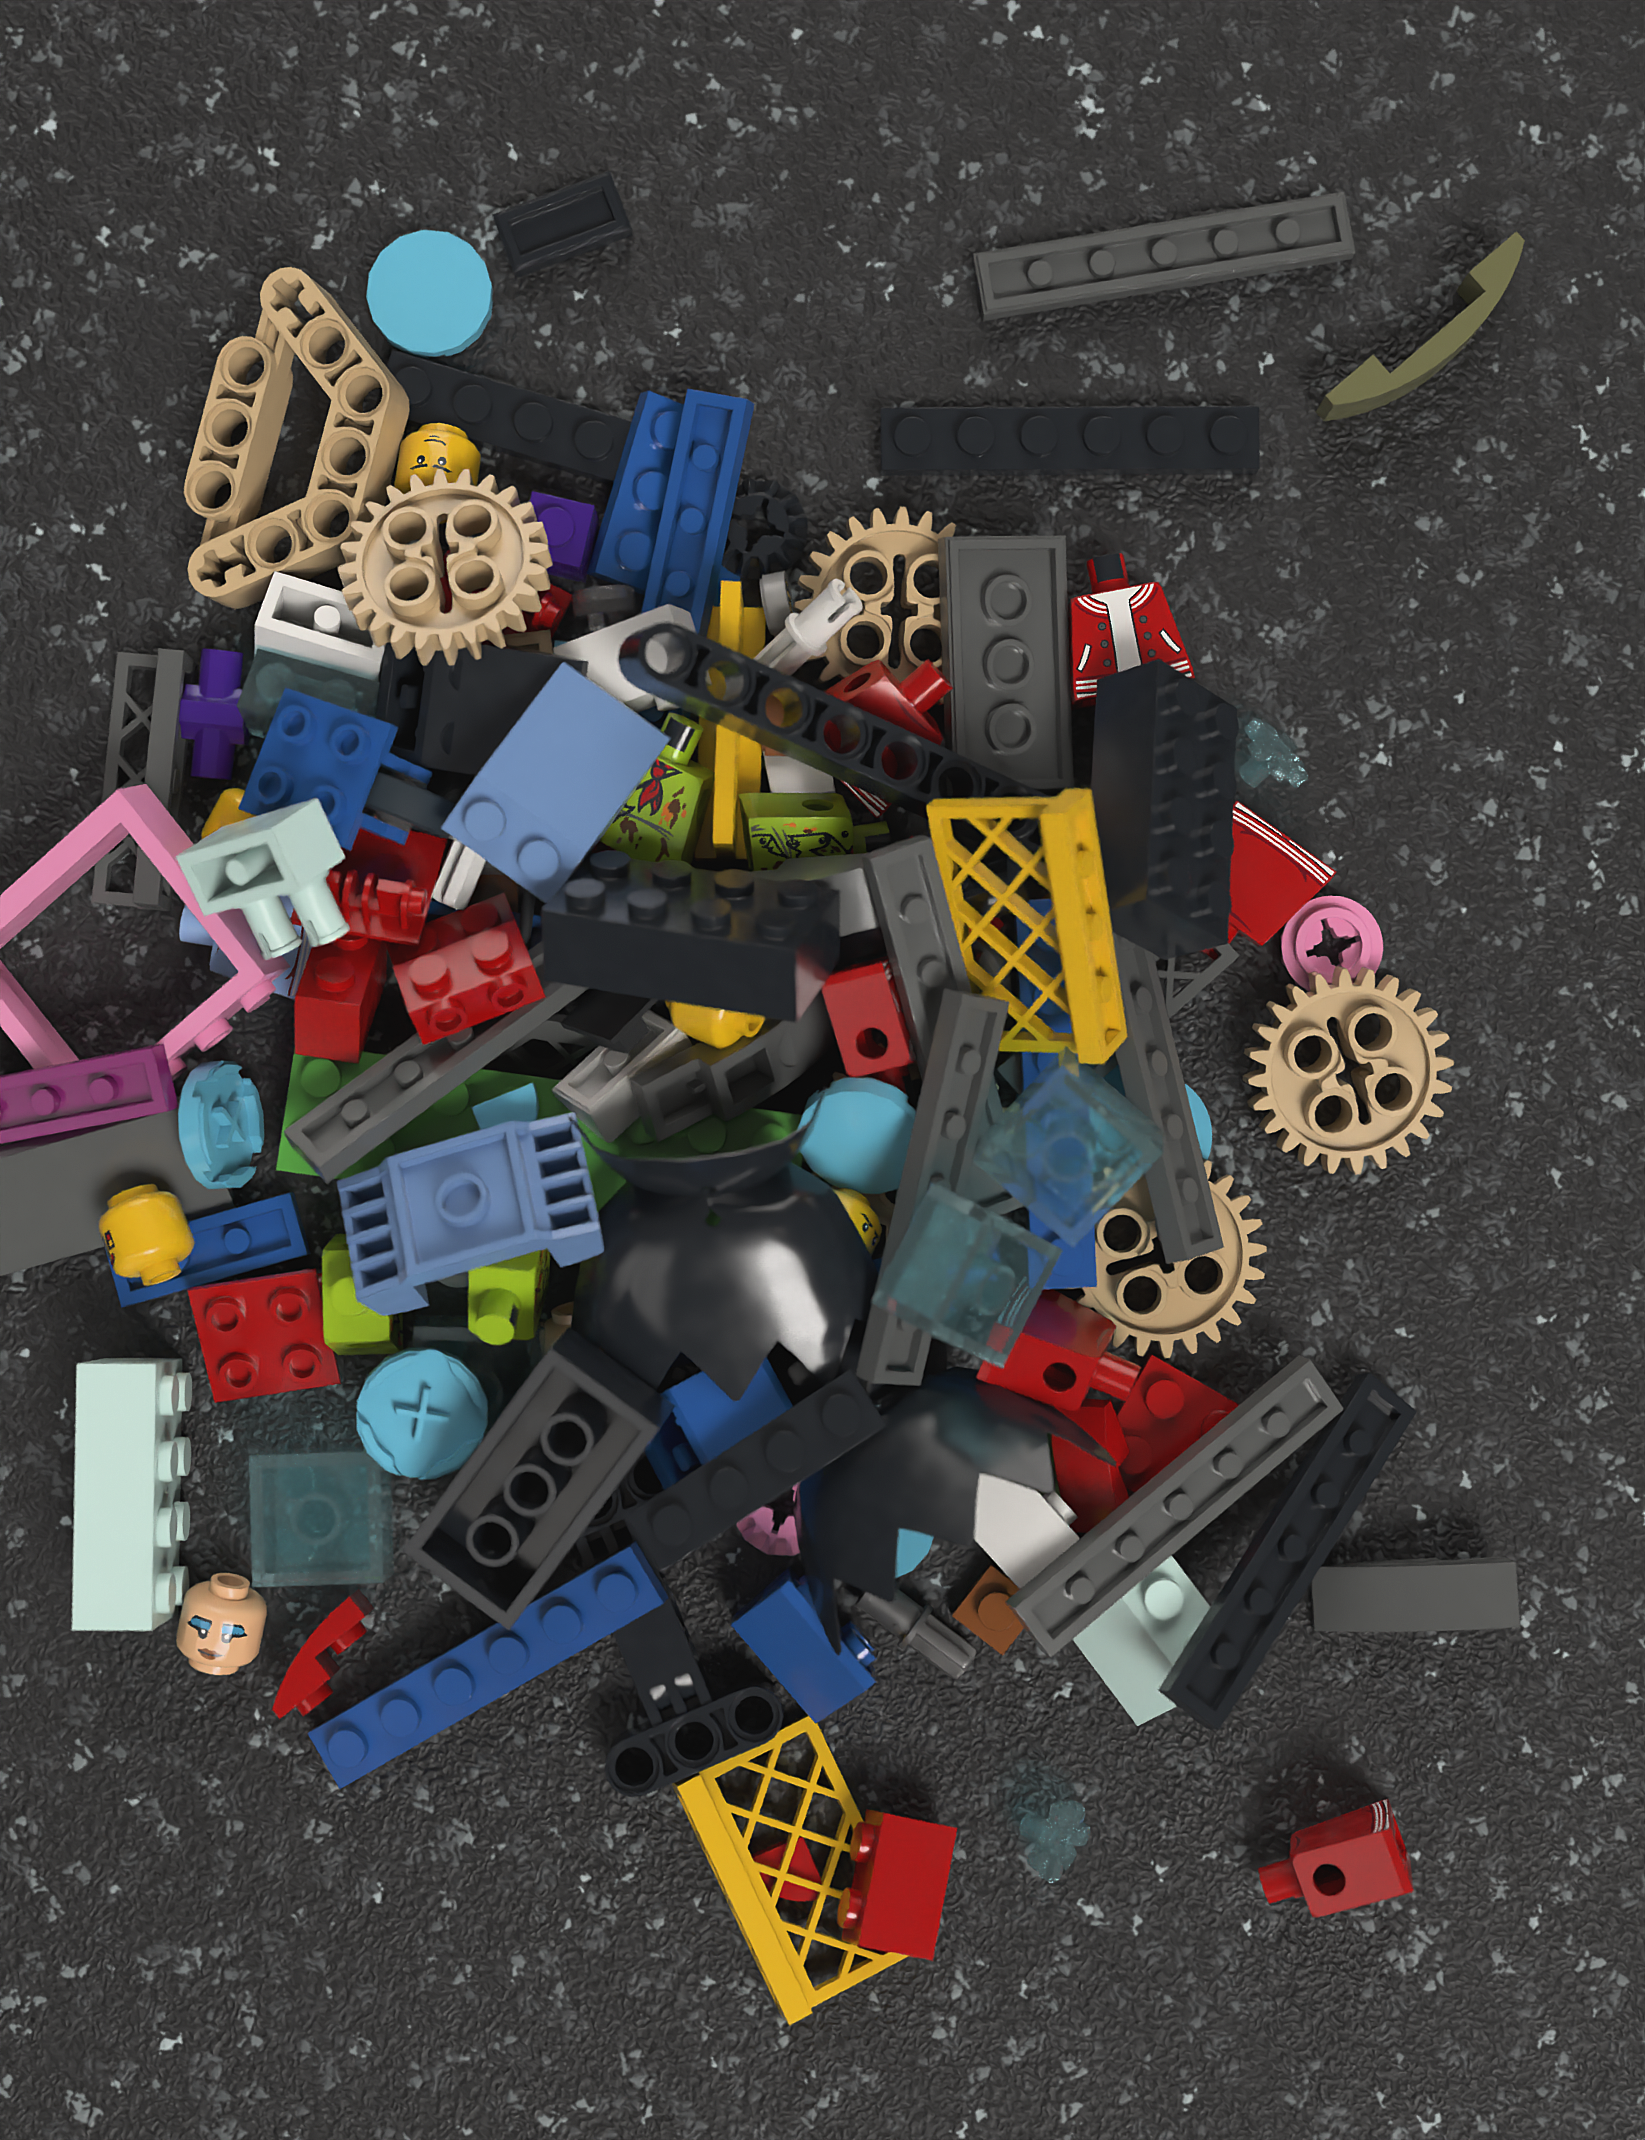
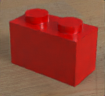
[295,934,387,1064]
[837,1809,957,1961]

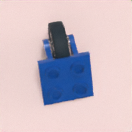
[238,688,456,850]

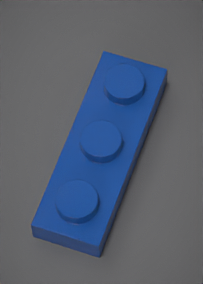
[587,391,684,595]
[105,1193,311,1307]

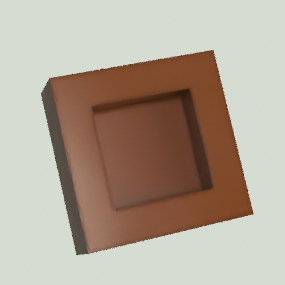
[951,1562,1024,1656]

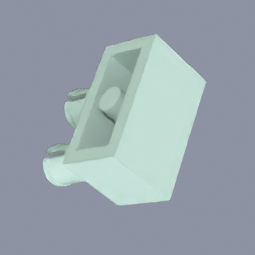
[175,798,350,960]

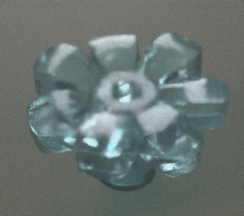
[1239,718,1308,788]
[1019,1800,1091,1883]

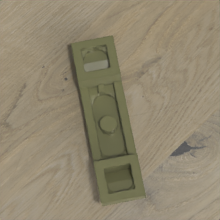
[1316,231,1525,421]

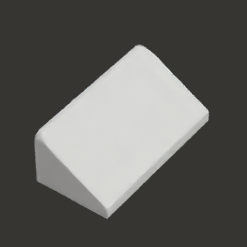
[552,1009,692,1143]

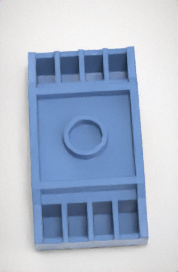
[337,1112,604,1316]

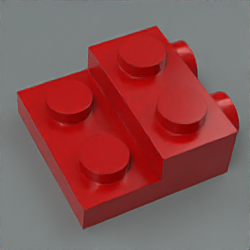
[385,893,546,1045]

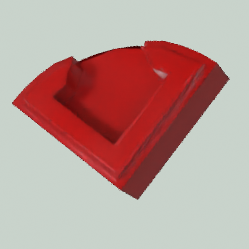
[751,1836,828,1902]

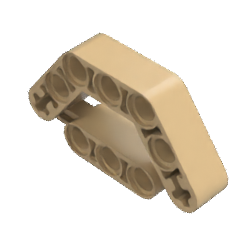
[184,267,410,609]

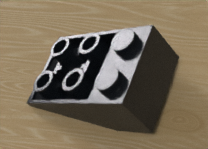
[375,640,589,776]

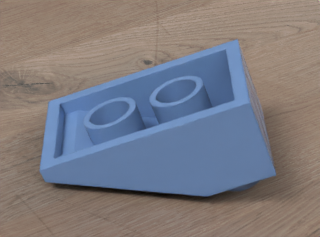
[441,662,671,904]

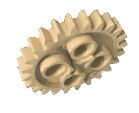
[338,469,553,666]
[793,506,956,706]
[1243,966,1454,1175]
[1067,1154,1267,1358]

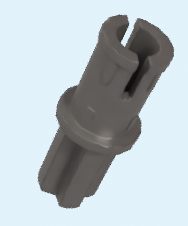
[854,1588,976,1679]

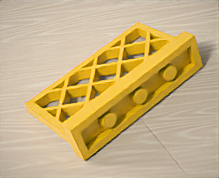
[695,581,766,862]
[926,789,1128,1064]
[672,1714,908,2025]

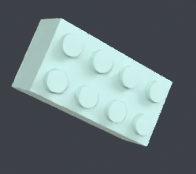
[72,1358,192,1631]

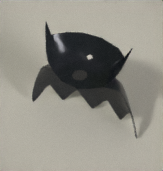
[568,1086,879,1401]
[778,1313,1116,1655]

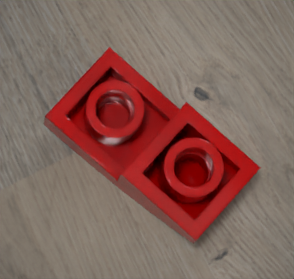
[1051,1399,1130,1533]
[272,1589,375,1719]

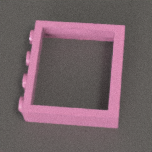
[0,784,290,1081]

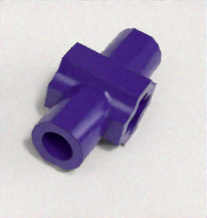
[179,649,255,780]

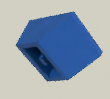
[643,1357,793,1490]
[731,1567,877,1724]

